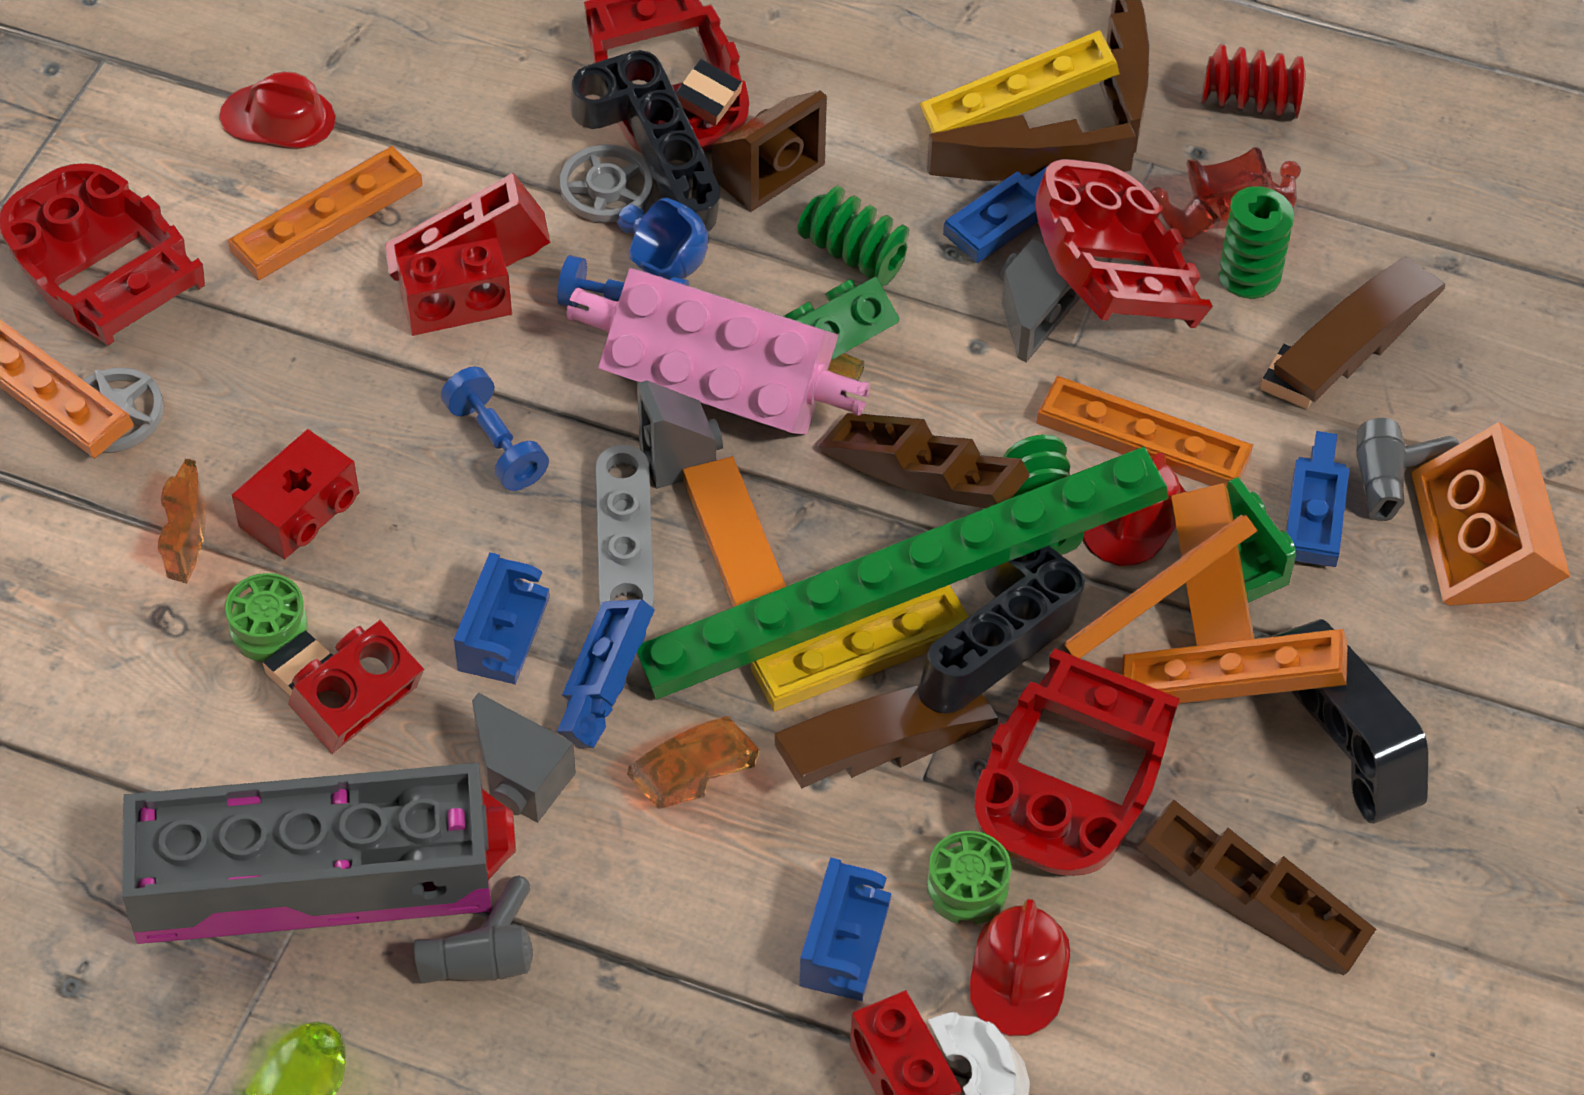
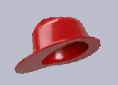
[219,71,336,149]
[1083,452,1186,566]
[970,899,1070,1036]

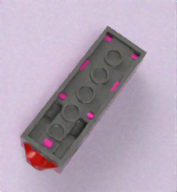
[122,763,516,944]

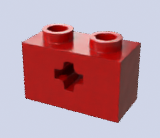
[231,429,360,560]

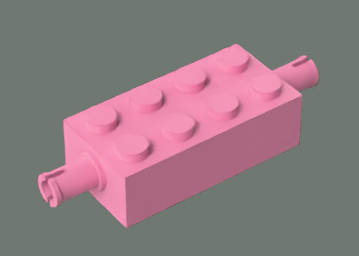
[566,268,870,435]

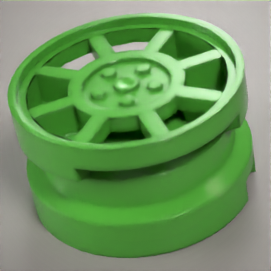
[225,573,308,662]
[927,831,1011,925]

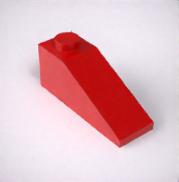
[385,173,551,281]

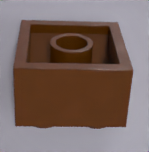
[712,90,827,212]

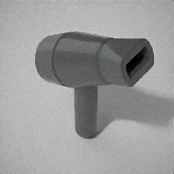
[1356,418,1459,521]
[414,876,533,984]

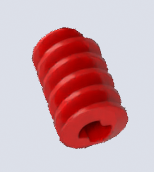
[1201,44,1306,119]

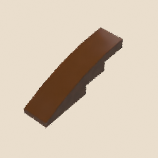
[1100,0,1150,153]
[927,115,1136,181]
[1274,257,1445,403]
[818,413,1030,508]
[775,685,999,789]
[1136,799,1376,975]

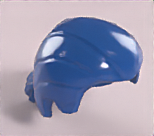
[617,198,709,280]

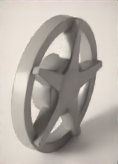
[560,144,653,223]
[83,368,164,452]

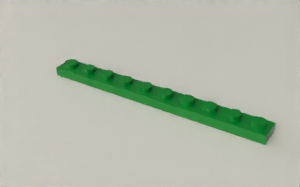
[637,446,1168,700]

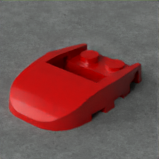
[584,0,750,153]
[1035,159,1213,328]
[0,163,205,346]
[974,648,1180,876]

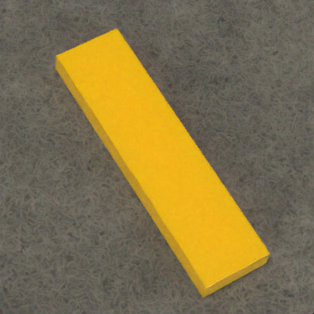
[919,30,1119,134]
[751,585,969,712]

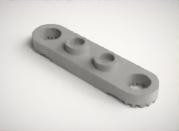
[596,445,655,616]

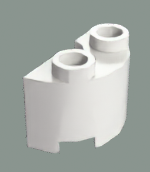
[928,1012,1030,1095]

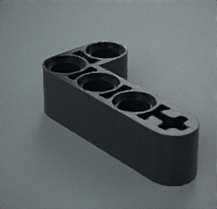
[571,50,720,232]
[918,546,1085,713]
[1270,619,1429,824]

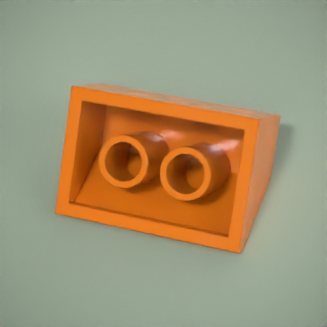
[1411,422,1570,606]

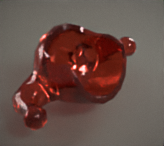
[1149,147,1301,240]

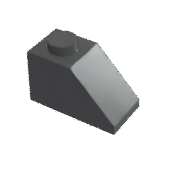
[1000,239,1080,363]
[637,380,723,489]
[472,692,576,823]

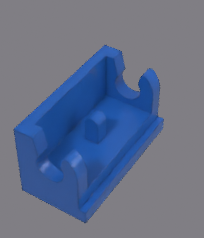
[454,552,550,685]
[799,857,891,1002]

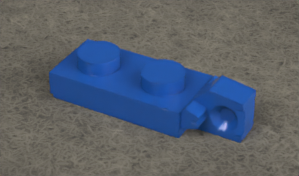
[943,167,1047,263]
[1286,431,1350,567]
[557,599,655,748]

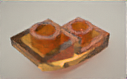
[158,458,206,584]
[627,716,760,809]

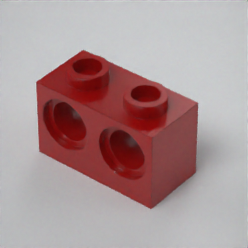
[396,237,512,336]
[288,620,424,754]
[850,990,962,1095]

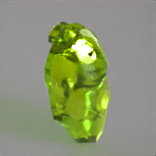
[245,1021,346,1095]

